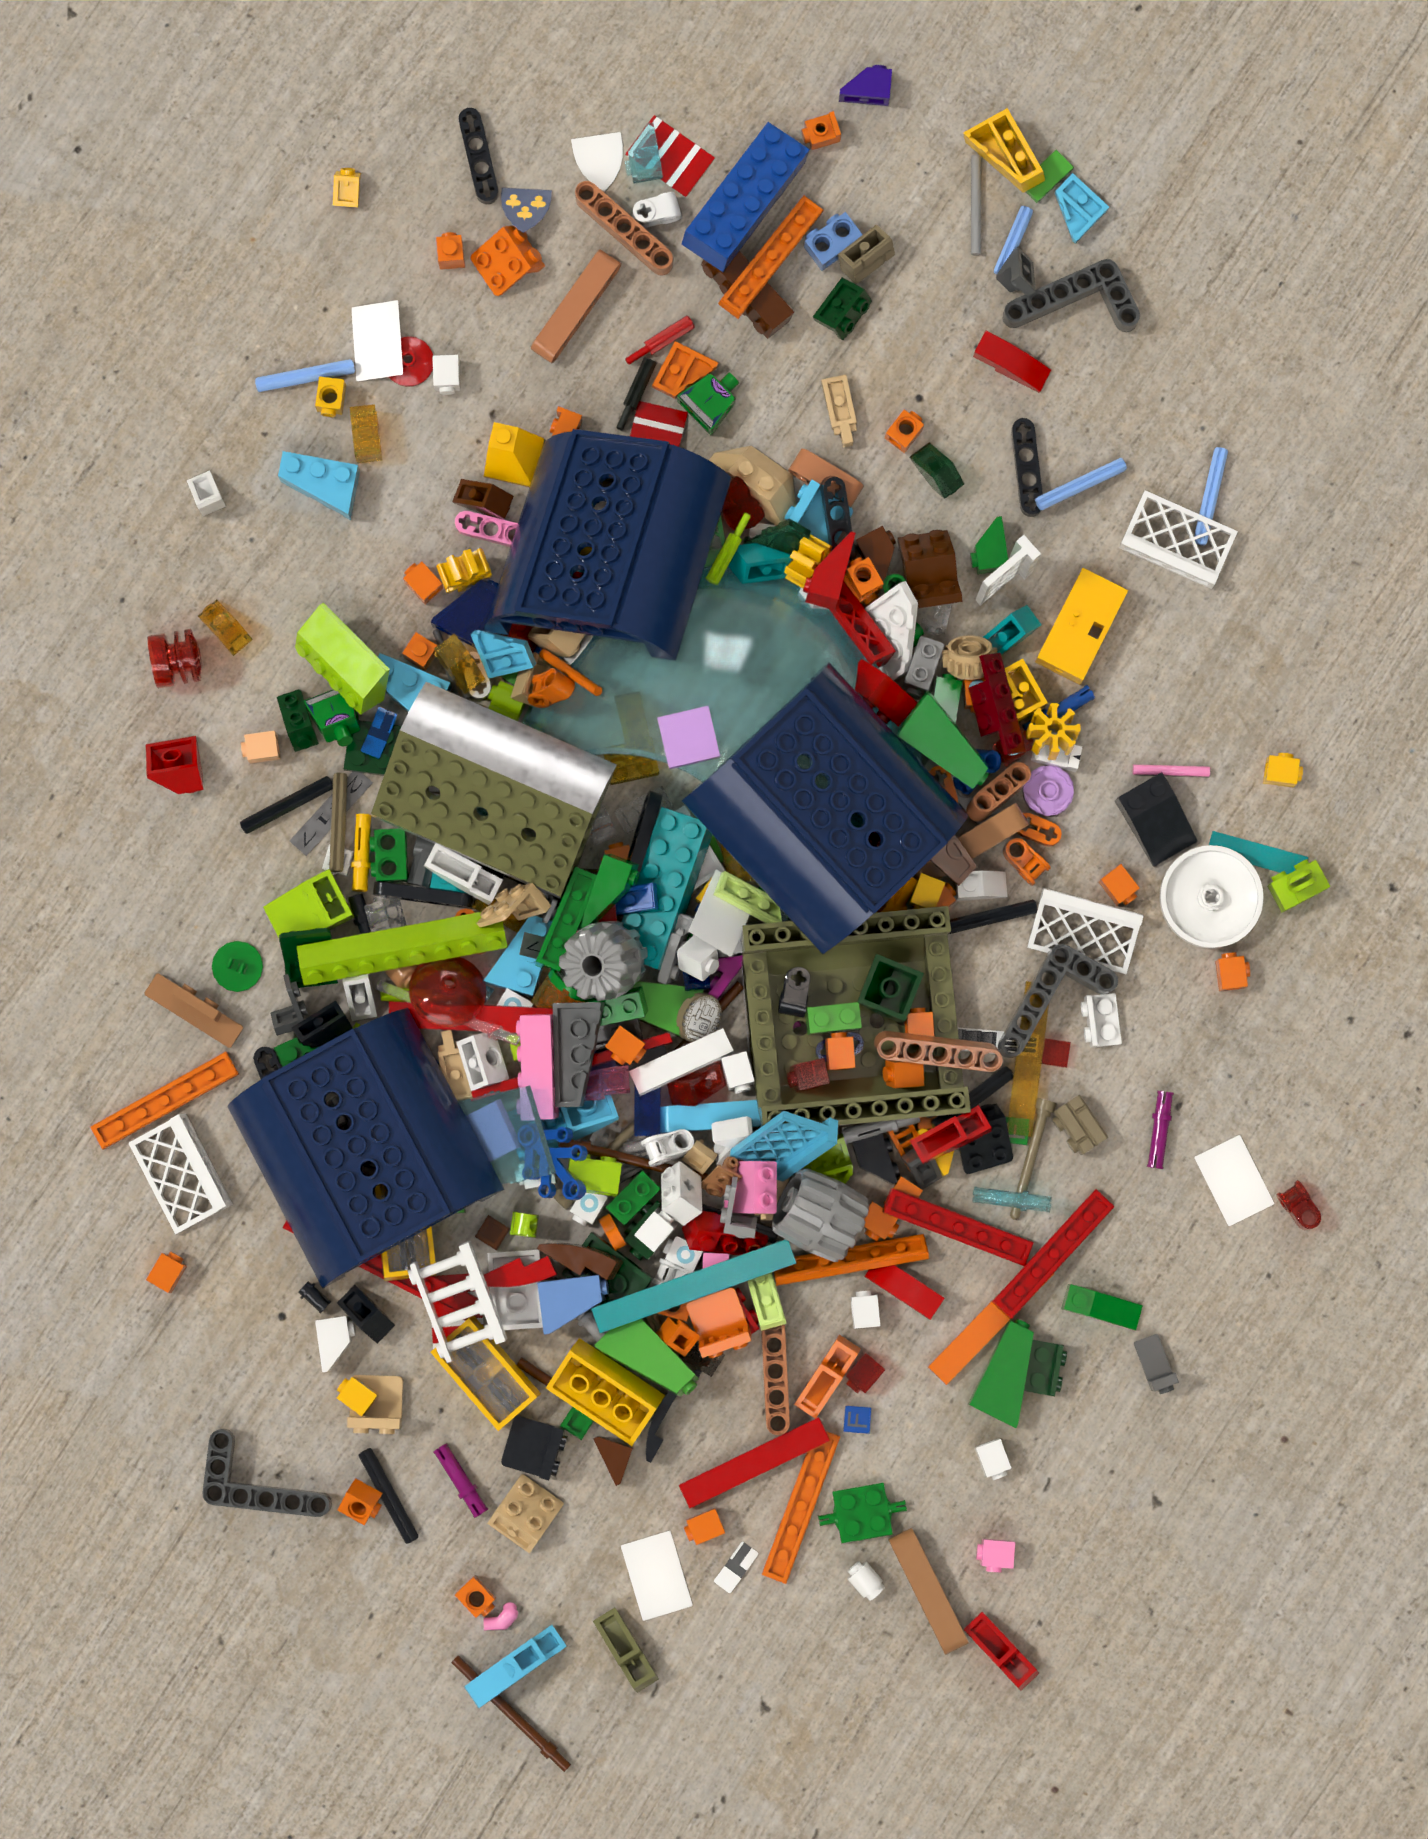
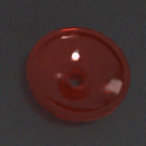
[409,957,486,1027]

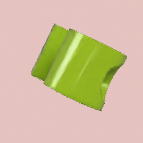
[510,1212,539,1238]

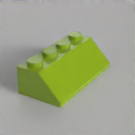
[295,602,390,715]

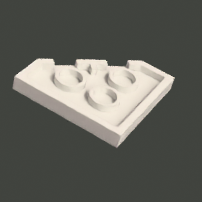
[864,581,918,681]

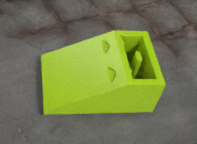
[263,869,355,938]

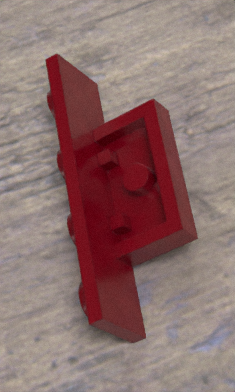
[968,653,1026,755]

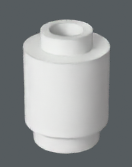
[847,1561,885,1601]

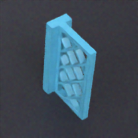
[730,1111,838,1182]

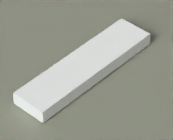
[629,1028,734,1096]

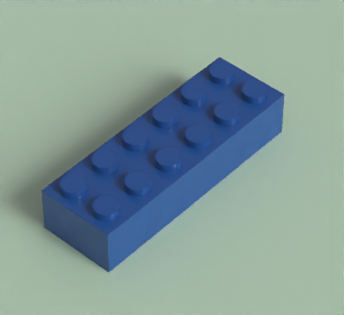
[681,122,810,272]

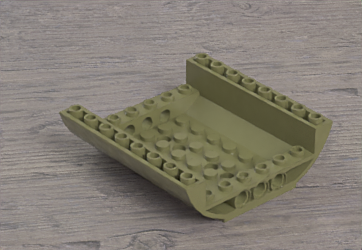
[742,906,971,1126]

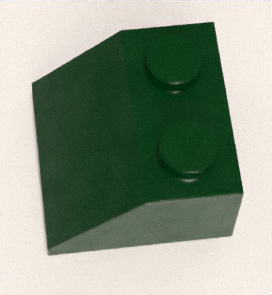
[857,954,924,1023]

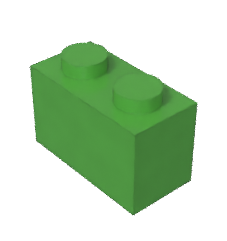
[805,1002,862,1035]

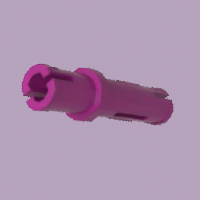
[1147,1090,1174,1169]
[433,1443,488,1518]

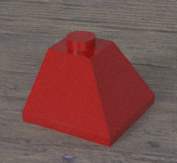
[146,736,204,794]

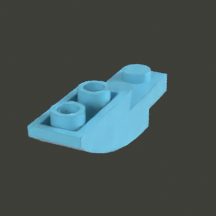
[464,1625,567,1708]

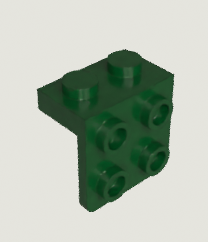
[279,928,338,988]

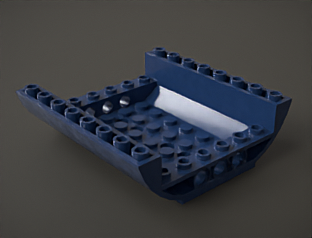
[484,429,732,661]
[681,662,968,954]
[227,1008,505,1289]

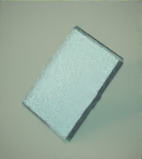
[458,1085,556,1184]

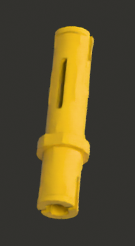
[351,814,372,892]

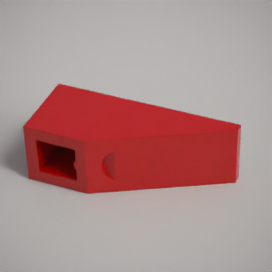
[682,1211,769,1255]

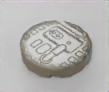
[676,992,722,1043]

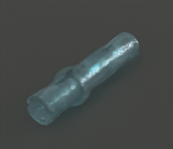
[972,1186,1052,1213]

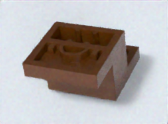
[897,530,963,609]

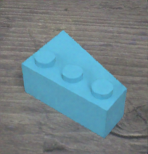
[278,451,360,520]
[378,653,452,712]
[483,916,552,998]

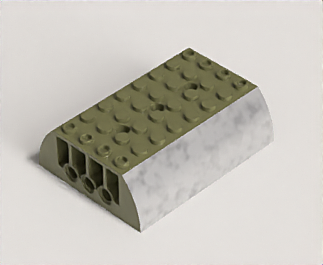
[371,682,617,899]

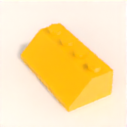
[546,1338,665,1446]

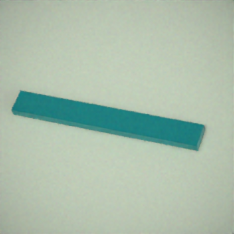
[591,1239,796,1333]

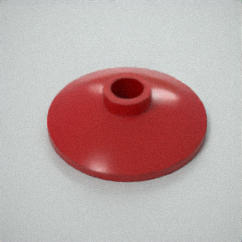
[389,337,433,387]

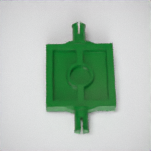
[818,1483,907,1544]

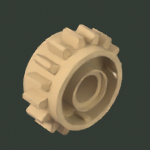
[942,635,997,680]

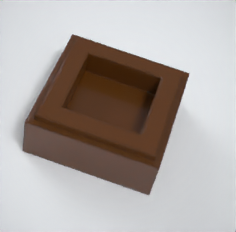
[475,1215,510,1251]

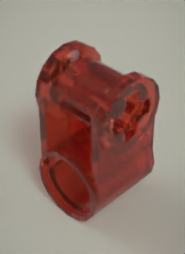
[1276,1180,1321,1230]

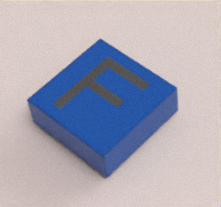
[843,1406,871,1434]

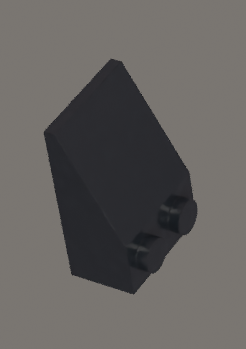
[1115,772,1198,867]

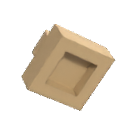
[682,1139,718,1175]

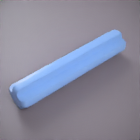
[994,206,1033,275]

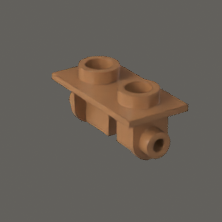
[701,1157,742,1198]

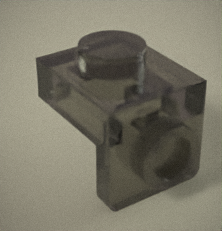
[679,1341,725,1377]

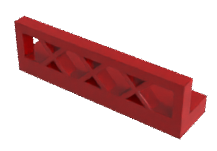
[829,580,896,668]

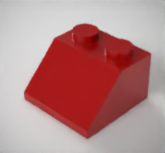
[855,658,917,727]

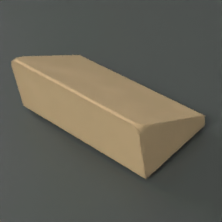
[511,652,553,708]

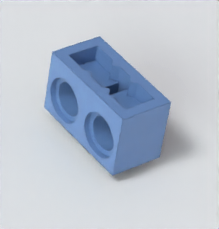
[804,212,863,271]

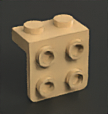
[477,883,551,928]
[347,1375,403,1434]

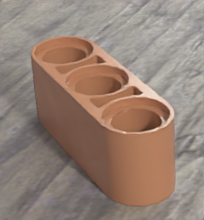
[788,448,864,508]
[966,762,1031,822]

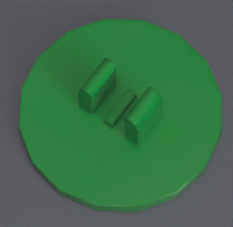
[212,941,263,992]

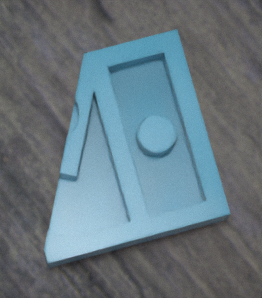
[1055,173,1109,244]
[471,630,537,678]

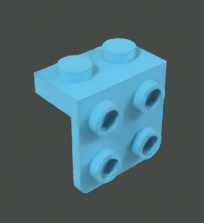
[784,479,853,544]

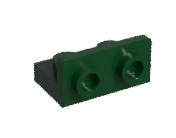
[813,277,872,340]
[1024,1340,1067,1397]

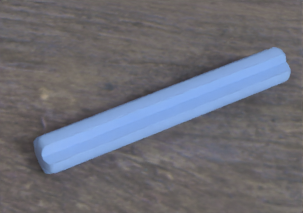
[255,359,355,392]
[1194,447,1228,546]
[1035,458,1127,510]

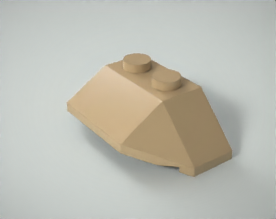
[709,446,796,530]

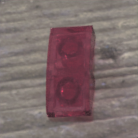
[584,1065,630,1101]

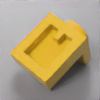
[333,168,361,207]

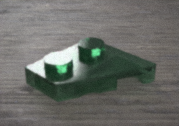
[742,519,811,555]

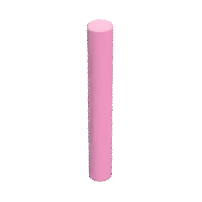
[1133,764,1210,777]

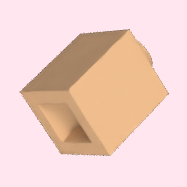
[241,731,280,764]

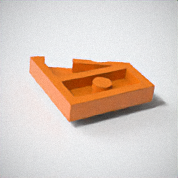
[652,341,718,399]

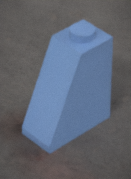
[537,1274,609,1335]

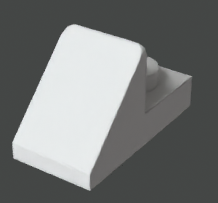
[711,1116,753,1166]

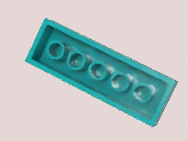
[621,807,713,970]

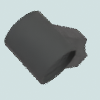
[407,836,435,888]

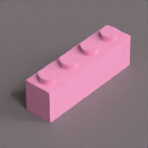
[516,1014,559,1120]

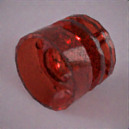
[147,628,202,689]

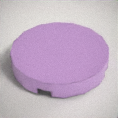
[1023,766,1074,817]

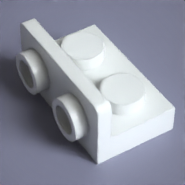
[1081,993,1122,1048]

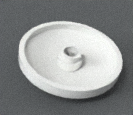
[1160,845,1263,949]

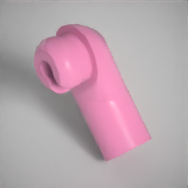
[483,1602,518,1631]

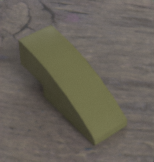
[593,1607,659,1693]

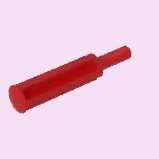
[625,315,695,365]

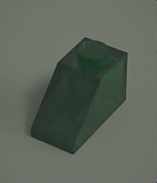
[909,442,964,499]

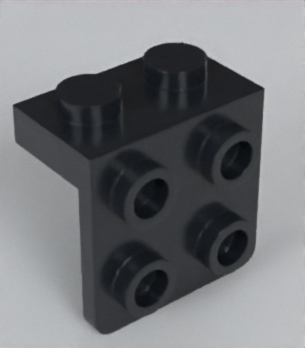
[959,1103,1013,1174]
[501,1416,568,1481]

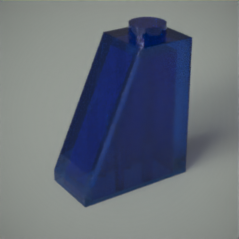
[430,579,498,648]

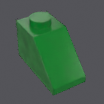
[970,516,1008,575]

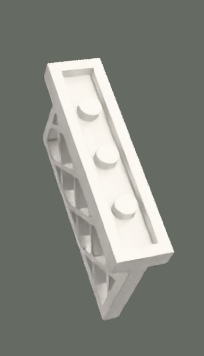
[1119,490,1238,589]
[976,535,1041,606]
[1027,888,1143,974]
[129,1113,233,1234]

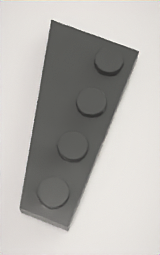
[553,1002,605,1107]

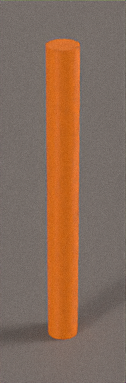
[539,649,602,696]

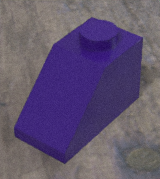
[839,65,892,106]

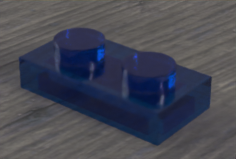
[634,1086,661,1136]

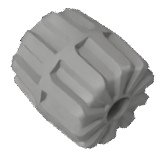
[559,921,648,1001]
[772,1168,869,1262]

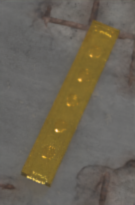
[1007,981,1050,1137]

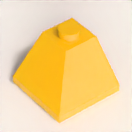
[484,422,544,487]

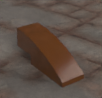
[537,1243,623,1280]

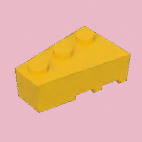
[963,108,1045,193]

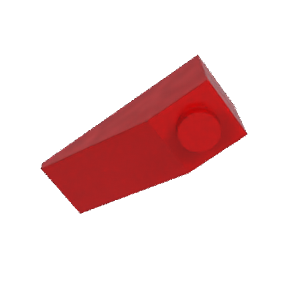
[803,532,856,610]

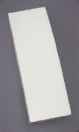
[424,843,503,905]

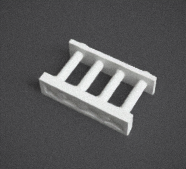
[408,1241,507,1363]

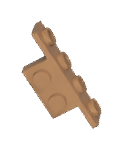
[144,973,243,1048]

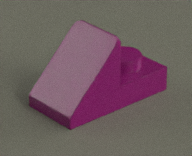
[707,955,743,1000]

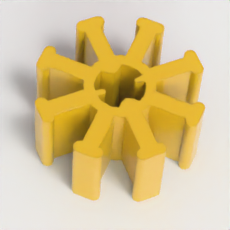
[784,534,832,588]
[436,548,493,593]
[1026,703,1081,760]

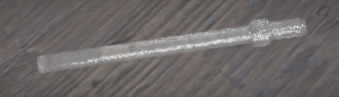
[376,980,520,1046]

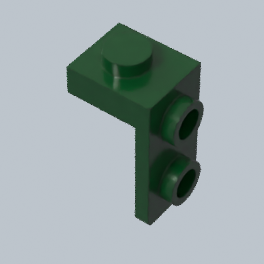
[277,689,319,752]
[624,1200,661,1261]

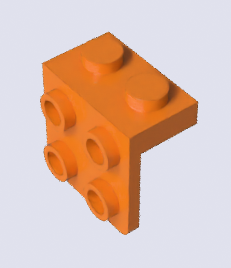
[471,226,545,296]
[686,1286,751,1358]

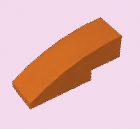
[794,1334,861,1419]

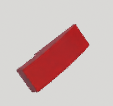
[973,330,1051,393]
[910,1105,992,1164]
[484,1256,557,1287]
[864,1265,945,1320]
[963,1612,1039,1691]

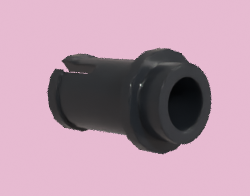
[298,1281,332,1314]

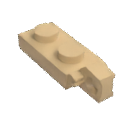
[821,375,857,448]
[437,1030,473,1101]

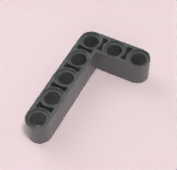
[1002,259,1140,333]
[998,944,1118,1058]
[202,1429,332,1517]

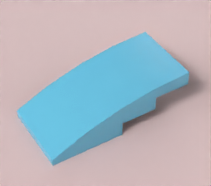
[509,1073,619,1161]

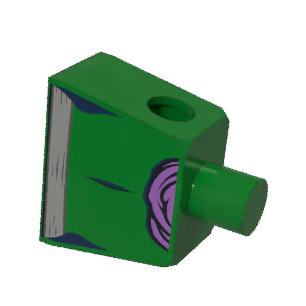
[677,372,739,436]
[304,690,360,747]

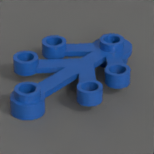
[520,1122,588,1200]

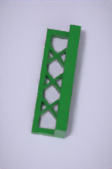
[535,867,597,973]

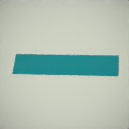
[1209,831,1308,874]

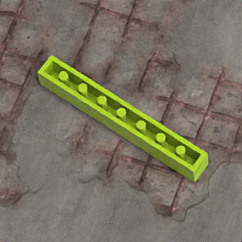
[297,912,508,986]

